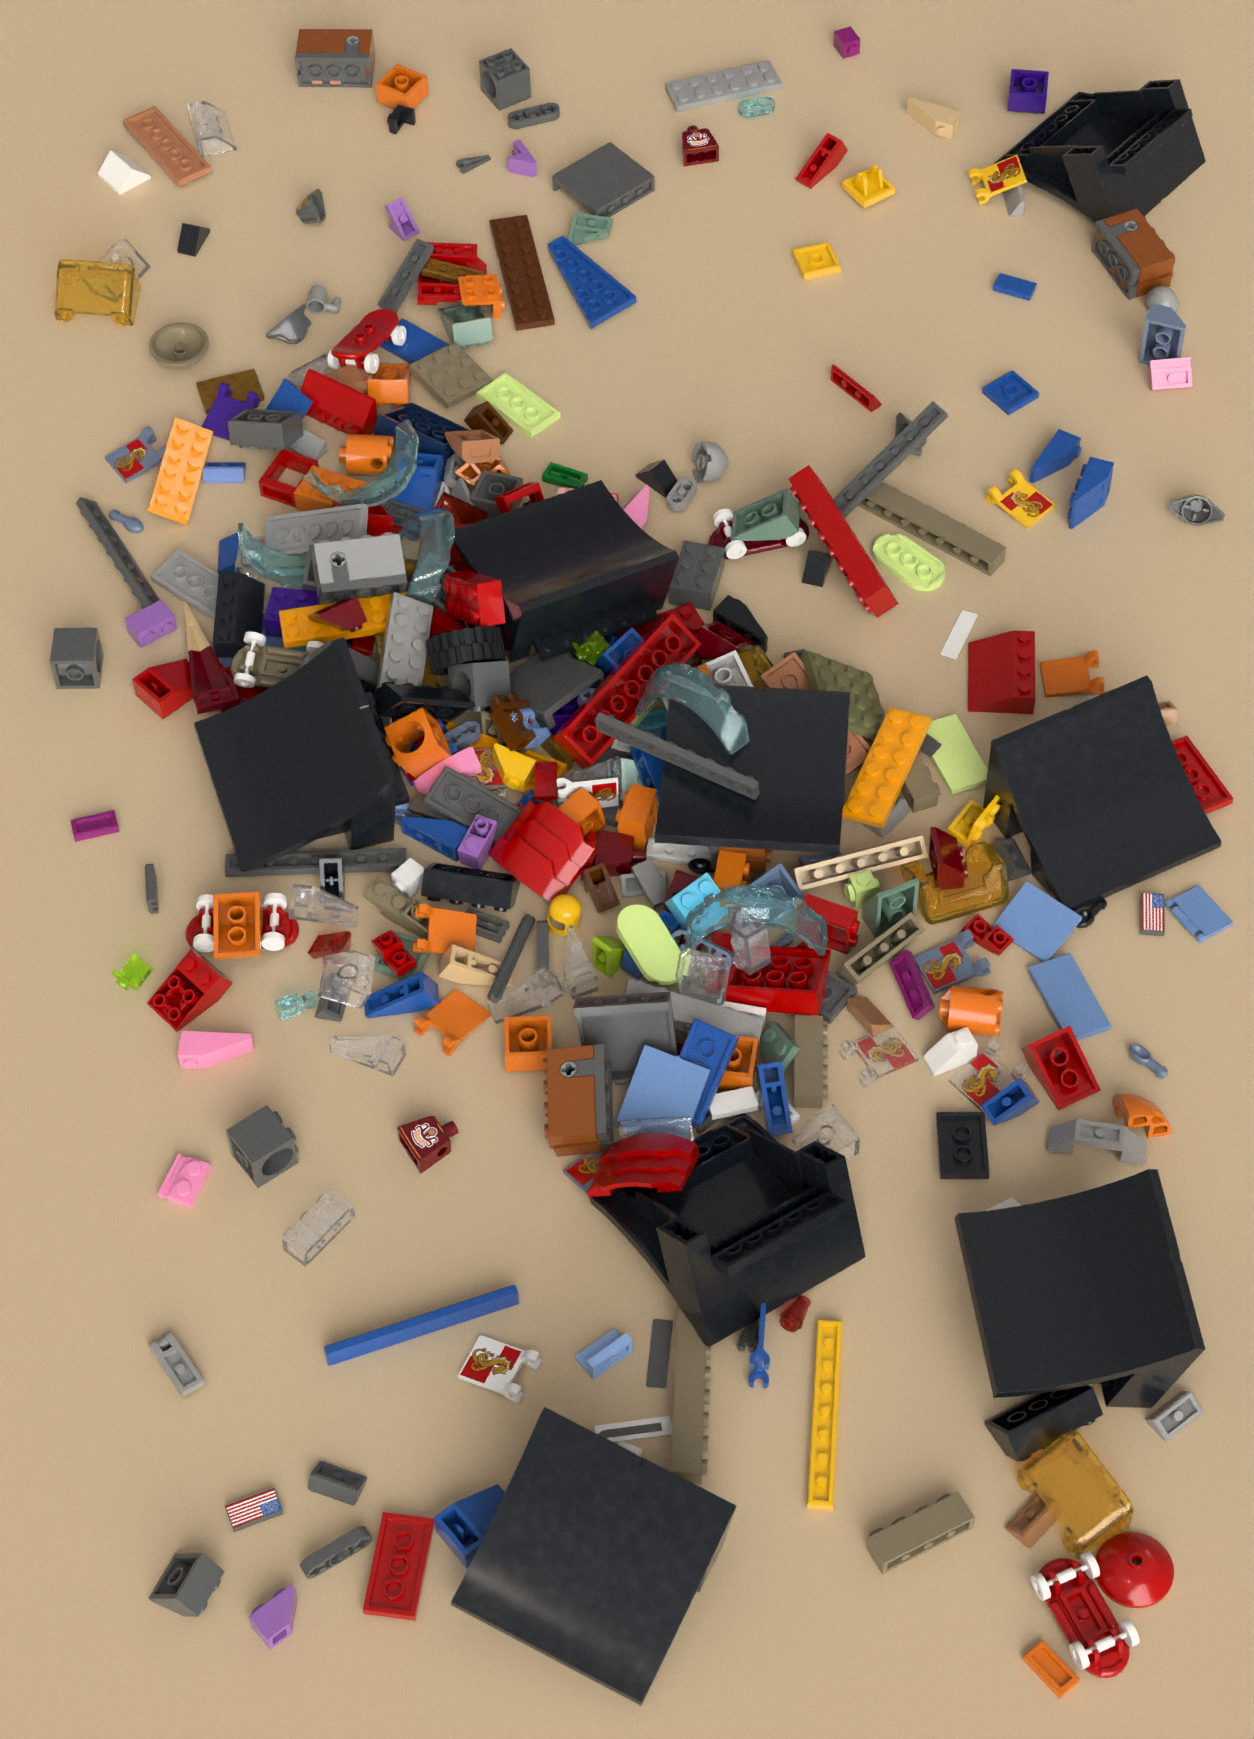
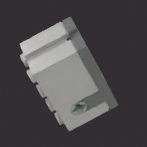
[311,532,408,605]

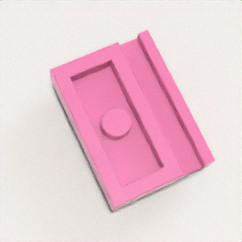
[1149,357,1192,390]
[158,1153,211,1208]

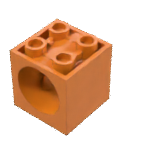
[384,707,452,779]

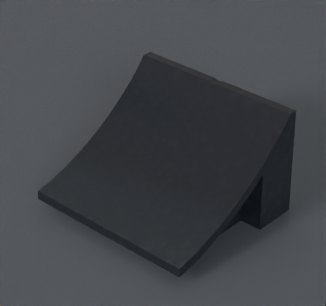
[994,79,1206,223]
[448,480,679,663]
[194,638,410,873]
[983,675,1222,911]
[655,682,850,854]
[589,1113,866,1347]
[954,1169,1205,1408]
[451,1407,736,1706]

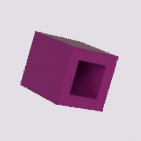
[834,26,860,59]

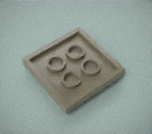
[408,342,493,409]

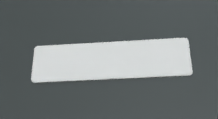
[941,610,978,659]

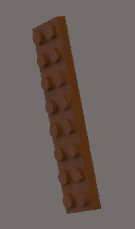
[489,215,555,331]

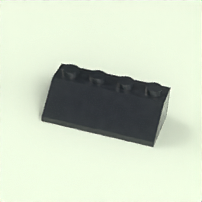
[212,572,265,658]
[374,681,475,722]
[421,862,521,912]
[984,1385,1103,1462]

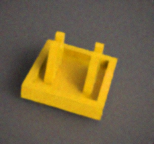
[842,165,895,208]

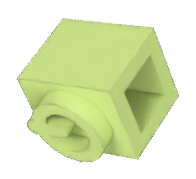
[844,870,880,909]

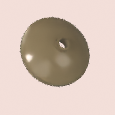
[149,322,209,368]

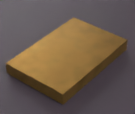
[196,369,265,414]

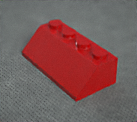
[300,369,378,435]

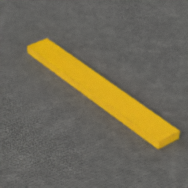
[807,1320,843,1510]

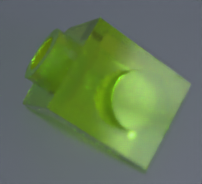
[573,631,611,665]
[112,954,154,991]

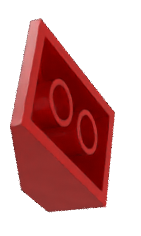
[1021,1026,1101,1110]

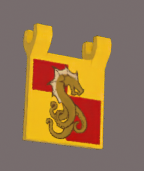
[968,155,1027,205]
[985,469,1055,529]

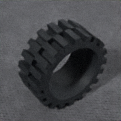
[426,626,506,676]

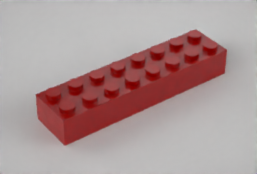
[788,465,899,618]
[552,613,701,769]

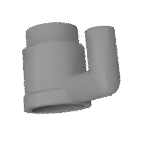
[306,285,341,314]

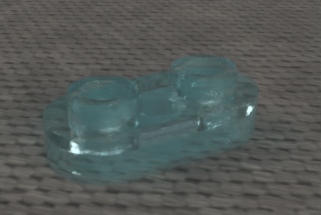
[738,96,775,118]

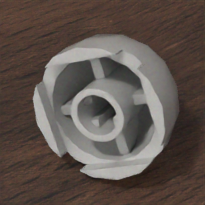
[692,442,729,482]

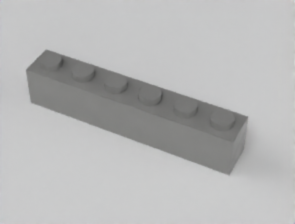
[623,979,764,1040]

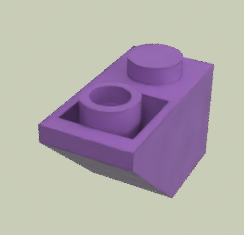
[457,814,498,870]
[249,1584,297,1650]

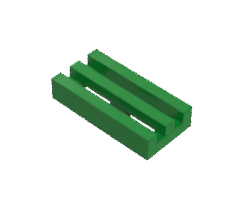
[542,462,588,489]

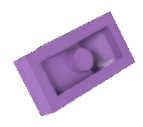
[508,140,537,177]
[384,197,420,241]

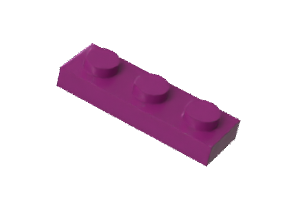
[889,950,935,1020]

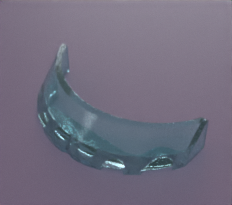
[302,419,419,507]
[401,508,455,605]
[238,523,367,588]
[635,662,749,754]
[685,885,828,956]

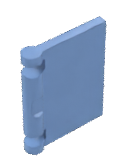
[1164,885,1233,943]

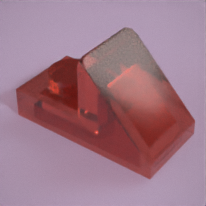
[308,931,351,967]

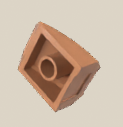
[324,365,369,395]
[444,429,500,465]

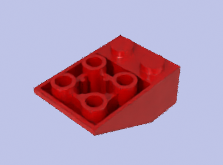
[132,659,193,719]
[147,949,233,1032]

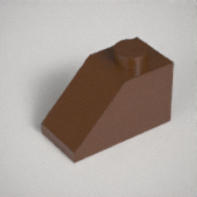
[464,401,514,445]

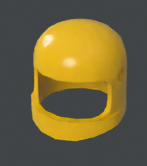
[546,894,582,936]

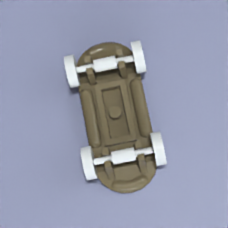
[231,632,324,688]

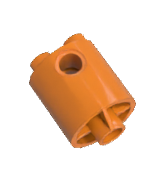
[339,434,395,477]
[939,985,1003,1036]

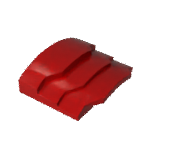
[417,242,487,305]
[489,800,596,903]
[587,1133,699,1197]

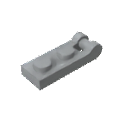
[148,1331,205,1398]

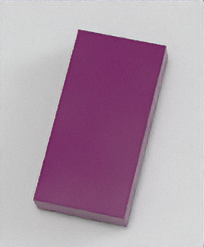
[70,810,119,842]

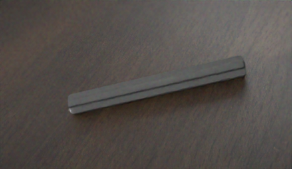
[487,914,535,1003]

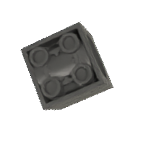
[479,48,531,111]
[50,627,104,689]
[448,661,511,712]
[226,1105,299,1188]

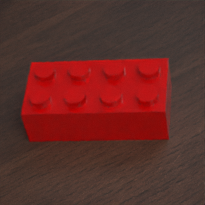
[442,570,506,627]

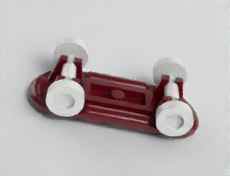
[708,509,810,559]

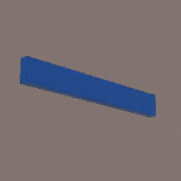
[324,1285,519,1366]

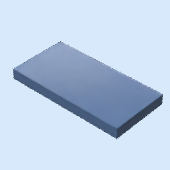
[1028,953,1111,1041]

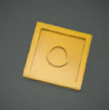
[792,242,841,280]

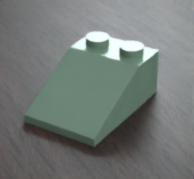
[438,305,493,349]
[731,488,800,541]
[862,878,920,938]

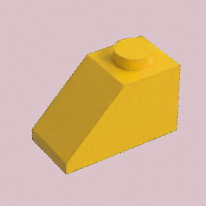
[492,743,536,792]

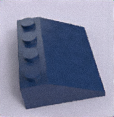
[374,403,469,466]

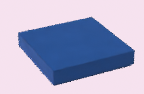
[982,370,1039,415]
[265,379,314,419]

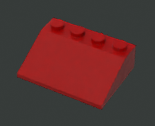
[968,630,1036,714]
[724,944,831,1015]

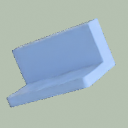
[576,1329,633,1380]

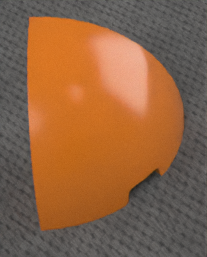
[455,455,511,486]
[1112,1094,1171,1138]

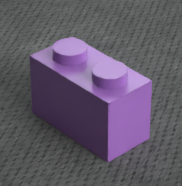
[125,599,177,648]

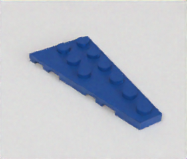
[548,235,636,329]

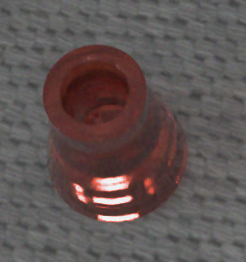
[779,1295,811,1332]

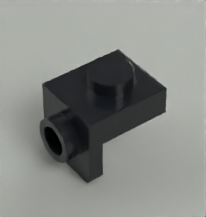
[387,104,416,134]

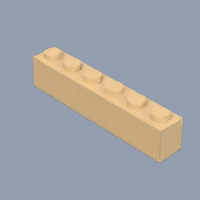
[788,835,928,890]

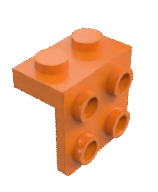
[458,274,504,319]

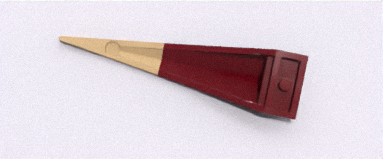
[183,601,240,714]

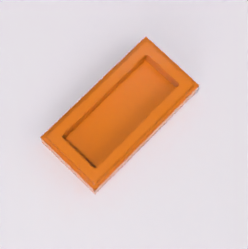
[1022,1639,1080,1699]

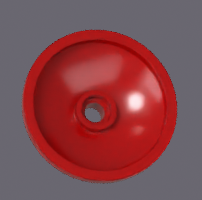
[1095,1532,1174,1608]

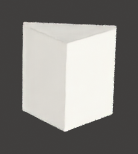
[98,150,151,195]

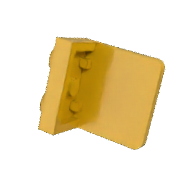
[946,795,1001,848]

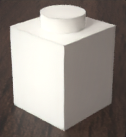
[391,858,424,899]

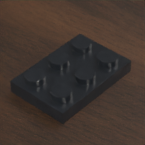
[936,1112,989,1179]

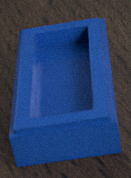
[993,273,1037,301]

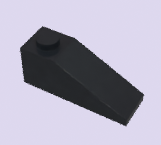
[713,595,768,653]

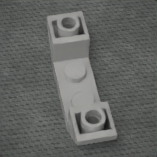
[1047,1119,1147,1165]

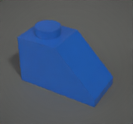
[981,1078,1040,1126]

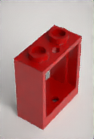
[258,450,319,508]
[494,482,544,514]
[332,500,394,536]
[796,893,860,955]

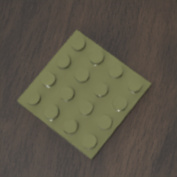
[801,650,885,740]

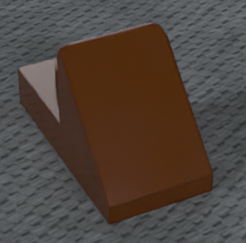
[582,862,620,913]

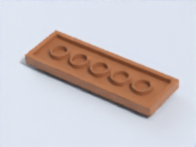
[123,106,212,187]
[759,652,871,776]

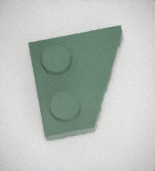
[567,212,613,245]
[760,1021,800,1073]

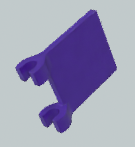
[202,382,261,441]

